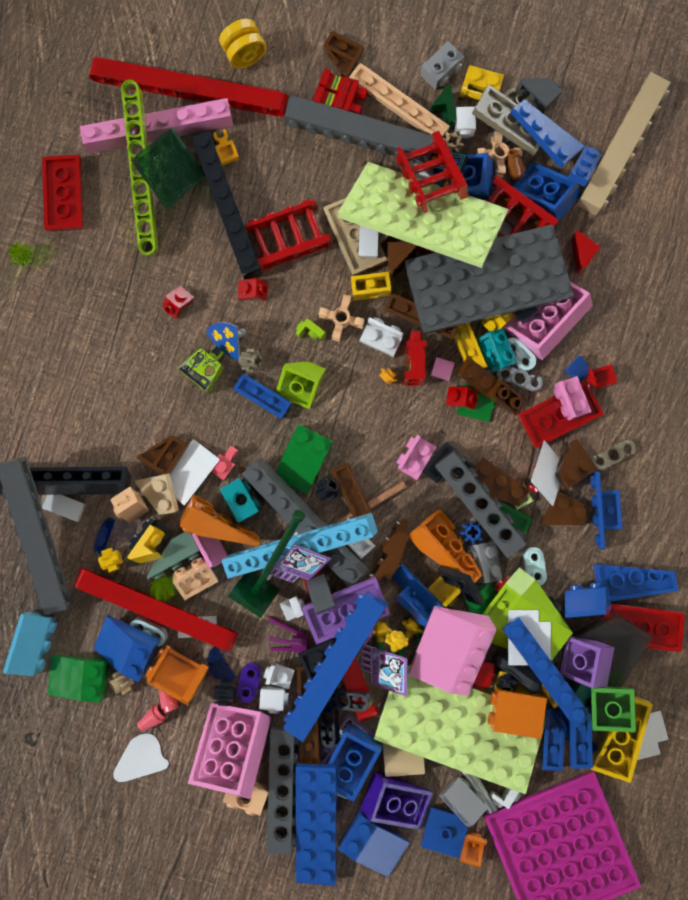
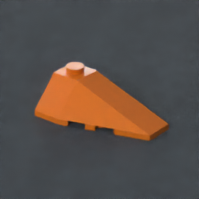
[180,494,260,546]
[408,508,482,583]

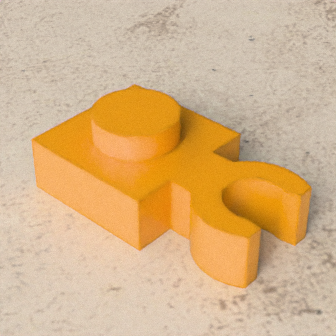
[213,129,239,166]

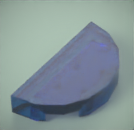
[94,517,116,555]
[206,646,237,681]

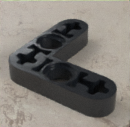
[318,689,373,748]

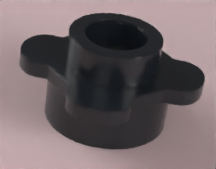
[496,675,518,691]

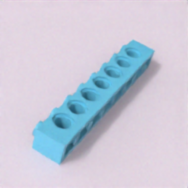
[221,513,378,578]

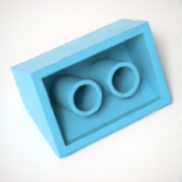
[3,610,57,676]

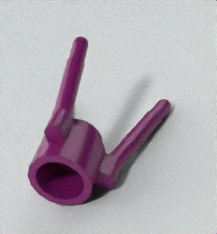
[267,616,308,653]

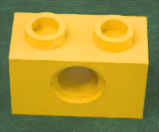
[351,272,391,301]

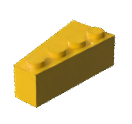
[590,696,653,783]

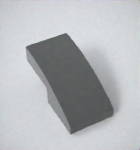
[306,574,336,615]

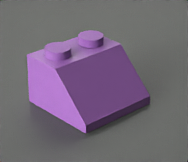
[560,636,615,689]

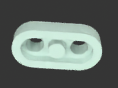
[508,338,536,371]
[523,547,547,586]
[130,617,168,647]

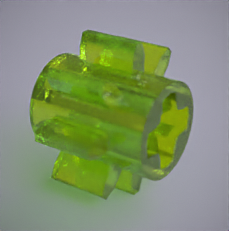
[7,241,33,267]
[150,576,175,601]

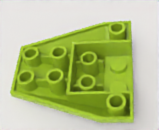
[482,567,573,661]

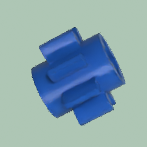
[459,520,485,545]

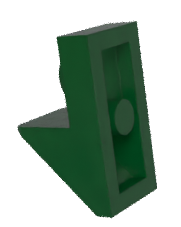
[430,85,457,129]

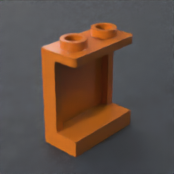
[145,645,209,706]
[488,687,547,739]

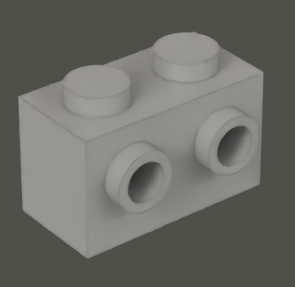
[420,41,464,90]
[439,777,488,827]

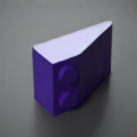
[360,772,433,830]

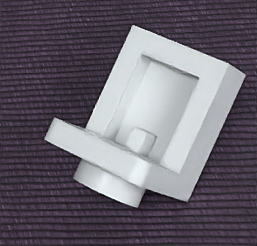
[280,595,305,621]
[489,788,521,809]

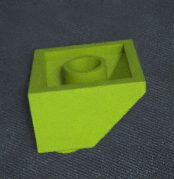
[275,361,326,409]

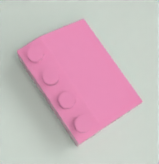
[502,282,593,360]
[408,606,497,696]
[188,703,272,799]

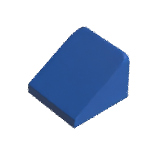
[564,355,590,382]

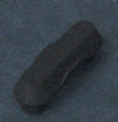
[492,650,542,694]

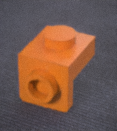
[460,833,487,868]

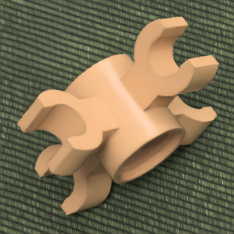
[477,131,522,178]
[318,294,364,342]

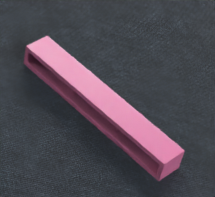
[80,98,234,153]

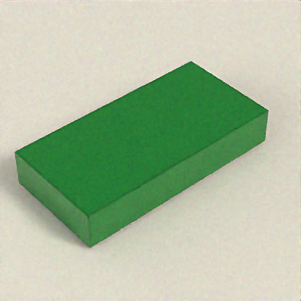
[489,500,533,534]

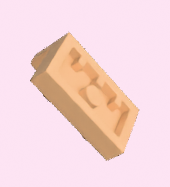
[172,557,219,600]

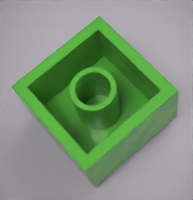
[591,687,636,732]

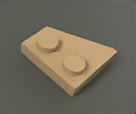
[135,473,179,515]

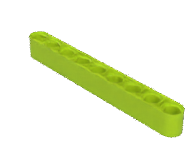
[121,80,159,257]

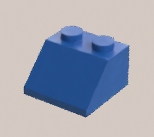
[565,583,611,618]

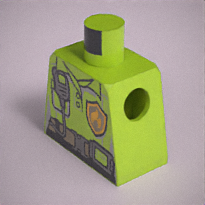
[178,346,224,394]

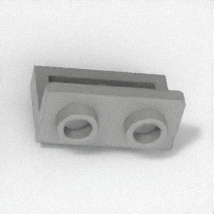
[466,541,503,584]

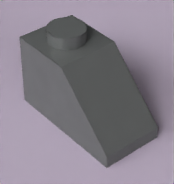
[517,78,562,114]

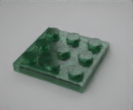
[131,127,205,209]

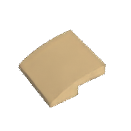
[383,743,425,777]

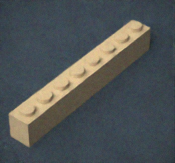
[576,72,670,216]

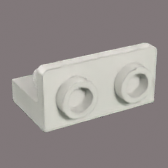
[359,317,404,357]

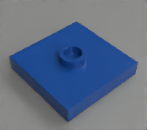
[421,806,468,858]

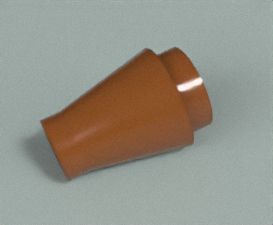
[507,149,526,180]

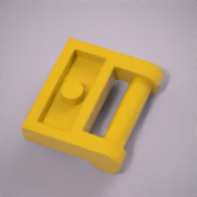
[459,65,504,100]

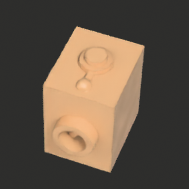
[110,487,149,524]

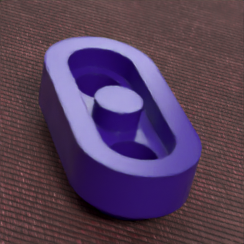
[236,662,262,702]

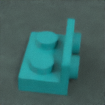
[477,328,517,374]

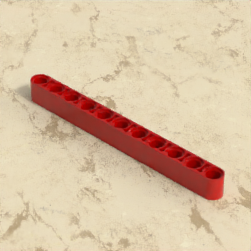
[89,57,289,117]

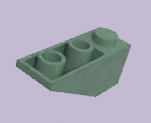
[147,532,200,580]

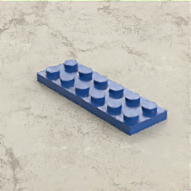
[296,763,337,886]

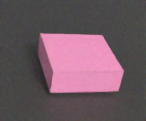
[431,357,454,382]

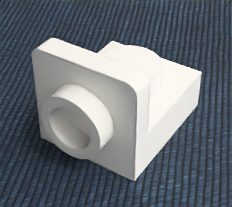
[263,663,295,689]

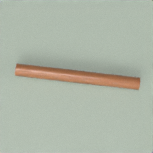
[337,481,407,522]

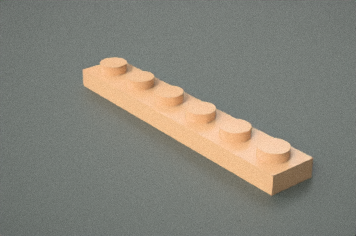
[349,63,450,137]

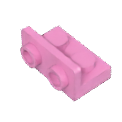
[554,376,591,421]
[396,434,436,480]

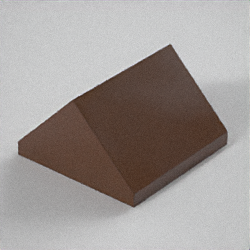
[387,242,418,282]

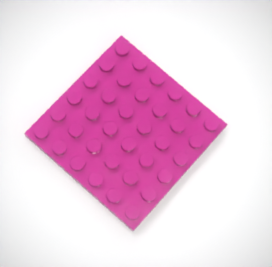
[483,770,641,900]

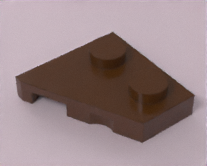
[323,31,364,78]
[136,435,189,474]
[555,438,597,490]
[540,491,592,525]

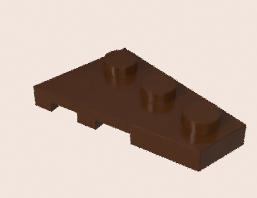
[464,457,530,507]

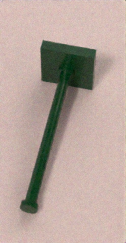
[228,510,305,618]

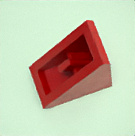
[571,231,601,274]

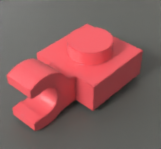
[211,446,239,480]

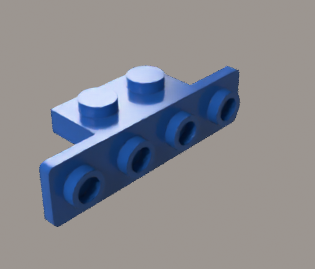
[590,471,622,550]
[392,564,446,627]

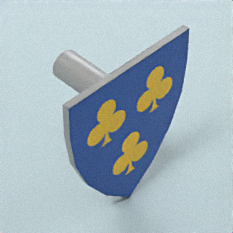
[206,322,246,361]

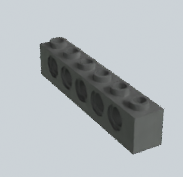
[435,450,527,558]
[267,726,299,855]

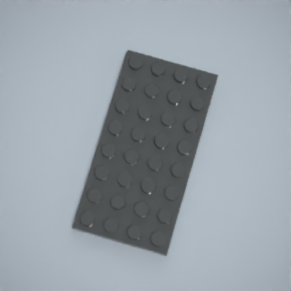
[404,225,574,335]

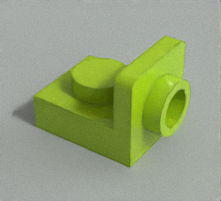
[296,318,326,341]

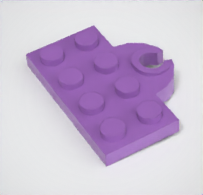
[302,577,390,645]

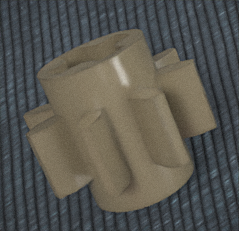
[239,348,262,373]

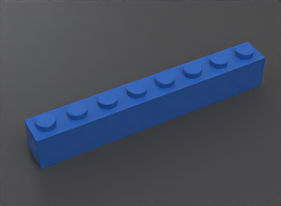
[283,591,388,742]

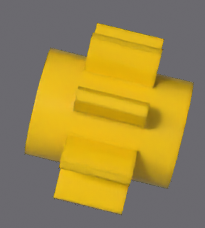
[98,548,123,573]

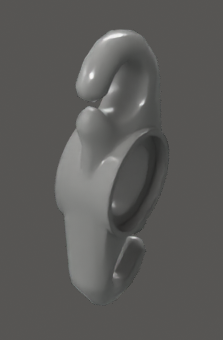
[496,366,543,392]

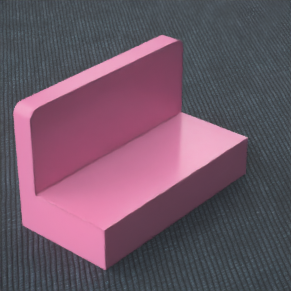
[192,533,228,568]

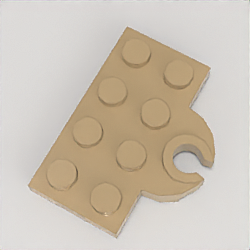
[323,197,389,276]

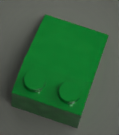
[276,424,333,494]
[47,655,110,703]

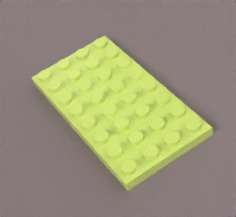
[338,162,508,268]
[373,665,545,794]

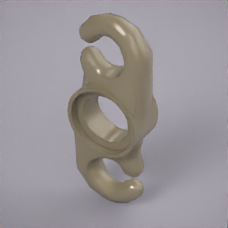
[591,440,636,470]

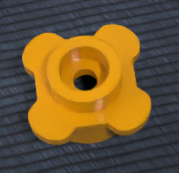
[379,368,398,385]

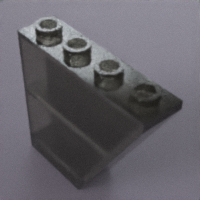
[551,612,653,687]

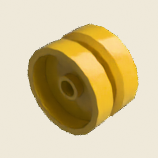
[219,18,267,69]

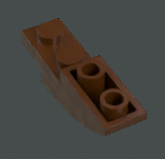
[457,358,526,416]
[366,518,407,583]

